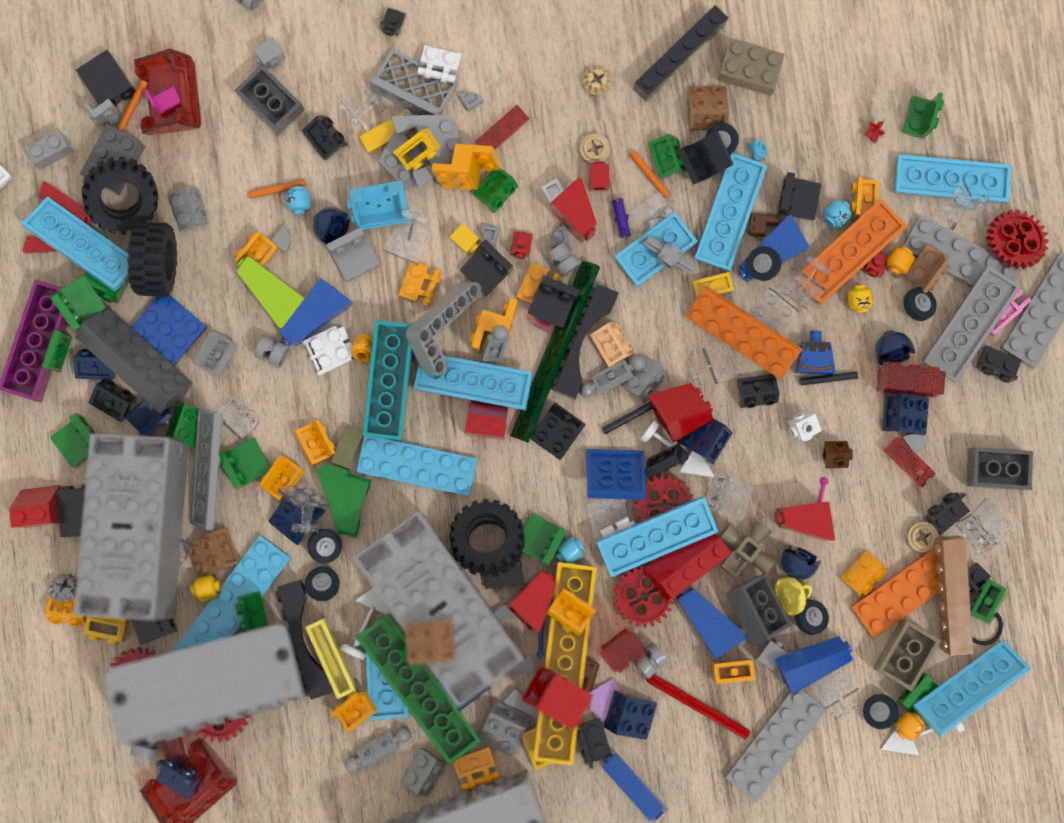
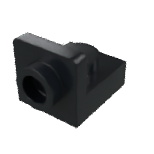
[380,7,406,36]
[968,563,991,593]

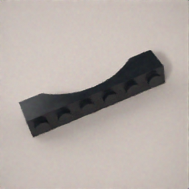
[633,5,728,102]
[552,284,619,400]
[276,579,334,700]

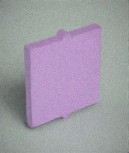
[589,678,623,722]

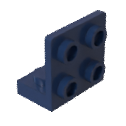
[882,393,929,435]
[125,399,172,437]
[676,419,733,465]
[268,487,325,545]
[604,690,657,740]
[155,757,202,799]

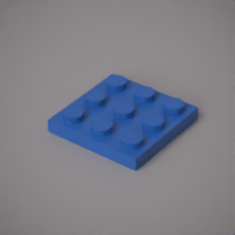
[131,295,208,366]
[586,449,646,500]

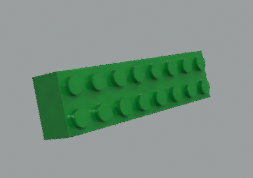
[355,613,481,765]

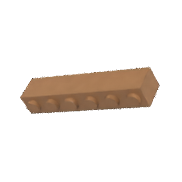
[934,535,973,656]

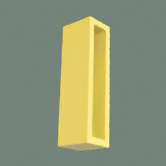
[305,618,358,699]

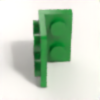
[902,92,944,139]
[50,276,105,331]
[165,402,199,448]
[50,413,96,467]
[219,438,271,489]
[522,514,566,565]
[897,672,939,727]

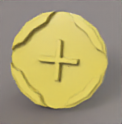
[774,576,812,616]

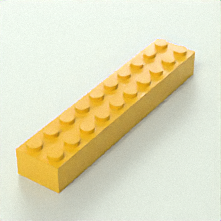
[532,562,597,766]

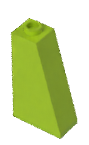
[236,256,305,329]

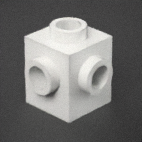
[787,411,822,441]

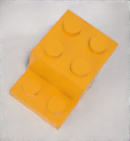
[432,144,501,191]
[469,298,518,353]

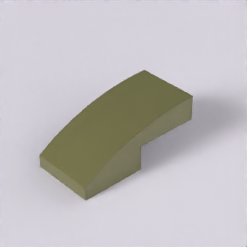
[331,425,363,470]

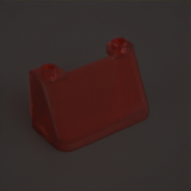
[134,48,201,135]
[140,738,237,823]

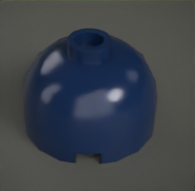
[312,207,350,246]
[875,330,915,365]
[780,545,821,581]

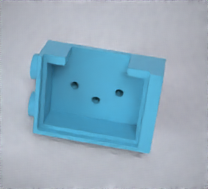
[347,180,411,230]

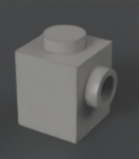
[254,37,286,70]
[755,639,786,671]

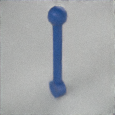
[536,620,545,659]

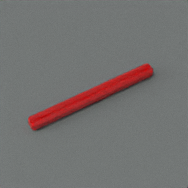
[647,674,751,739]

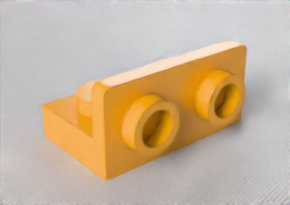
[44,596,86,627]

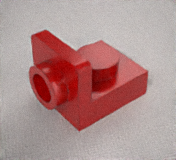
[510,231,533,259]
[863,251,889,278]

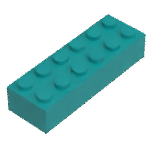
[363,320,413,440]

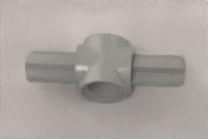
[644,236,696,275]

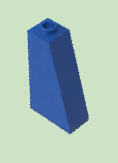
[738,214,810,283]
[279,278,353,346]
[676,587,748,659]
[775,636,853,695]
[602,754,668,823]

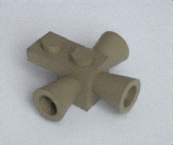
[719,520,776,578]

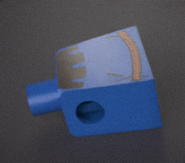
[795,331,835,375]

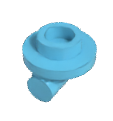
[748,140,767,161]

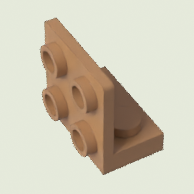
[688,86,729,129]
[905,243,949,293]
[186,527,240,577]
[405,619,456,665]

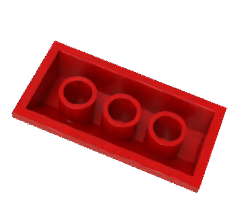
[643,534,732,601]

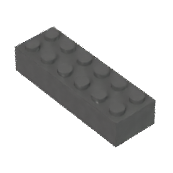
[75,307,193,414]

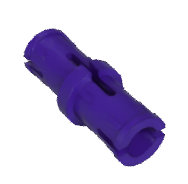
[611,198,631,238]

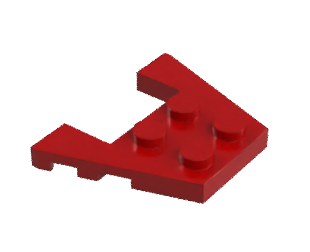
[22,181,92,254]

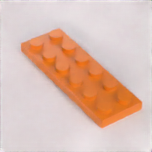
[795,199,907,305]
[685,285,802,380]
[850,548,939,639]

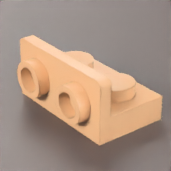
[590,321,633,367]

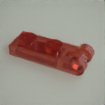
[883,437,935,488]

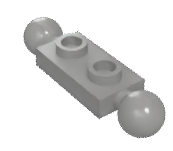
[481,325,508,365]
[579,356,645,398]
[344,727,411,772]

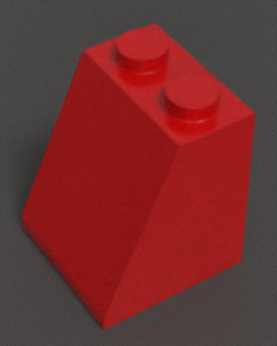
[550,176,597,243]
[648,383,713,442]
[465,401,509,440]
[9,485,61,528]
[774,501,835,541]
[505,571,556,633]
[521,665,593,731]

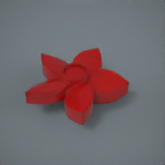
[864,121,885,143]

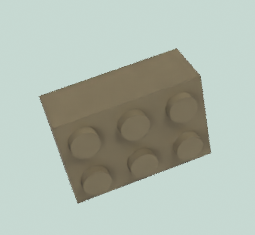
[717,38,785,96]
[873,619,941,691]

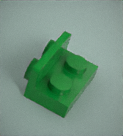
[648,134,686,179]
[472,168,518,213]
[235,591,268,633]

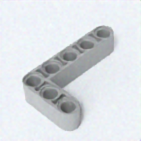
[406,281,481,376]

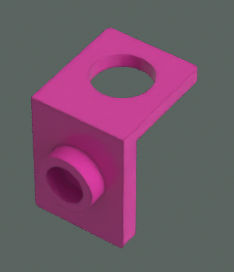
[145,87,182,115]

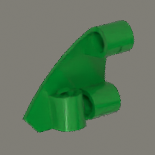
[316,464,371,538]

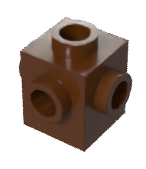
[822,441,853,469]

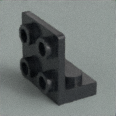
[677,131,733,185]
[777,172,821,221]
[460,239,513,296]
[528,275,580,328]
[530,403,586,460]
[925,492,970,535]
[131,618,177,645]
[576,718,612,769]

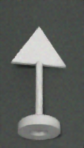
[639,418,715,478]
[339,588,390,661]
[881,722,965,755]

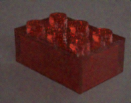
[877,362,946,398]
[598,626,646,673]

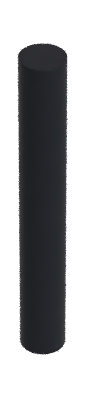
[800,371,858,386]
[602,402,653,435]

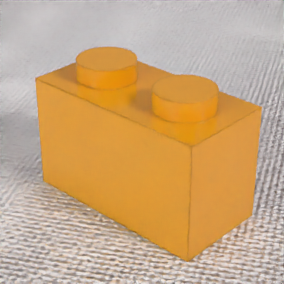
[711,658,755,684]

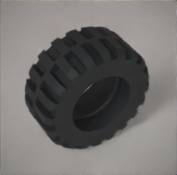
[82,157,159,235]
[127,222,177,297]
[449,499,525,577]

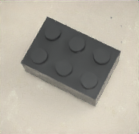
[234,64,305,136]
[80,124,146,196]
[967,447,1033,490]
[726,573,791,646]

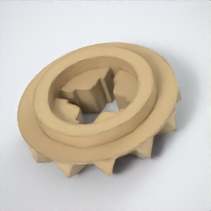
[582,65,612,95]
[580,134,610,164]
[907,521,939,552]

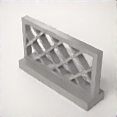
[370,48,458,115]

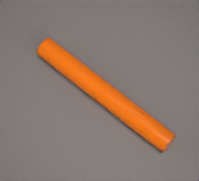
[117,80,148,132]
[629,150,671,198]
[248,179,306,199]

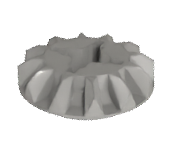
[48,574,77,602]

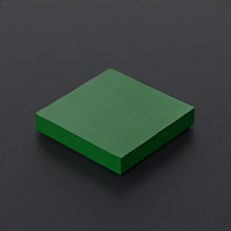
[42,330,72,373]

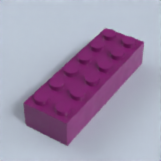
[0,279,68,403]

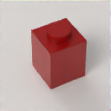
[589,161,610,191]

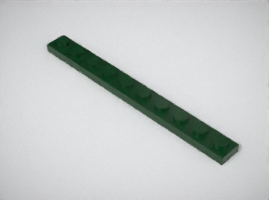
[510,261,600,443]

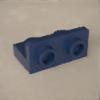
[73,349,115,380]

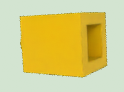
[450,223,480,255]

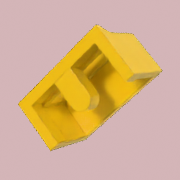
[393,128,441,171]
[83,616,130,644]

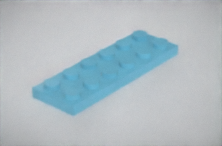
[694,153,767,272]
[894,154,1012,204]
[22,196,129,292]
[413,356,534,411]
[356,436,477,496]
[596,496,718,577]
[913,640,1031,738]

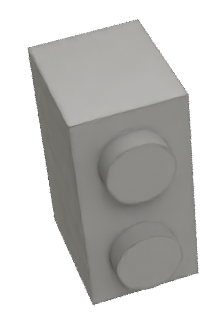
[25,130,74,170]

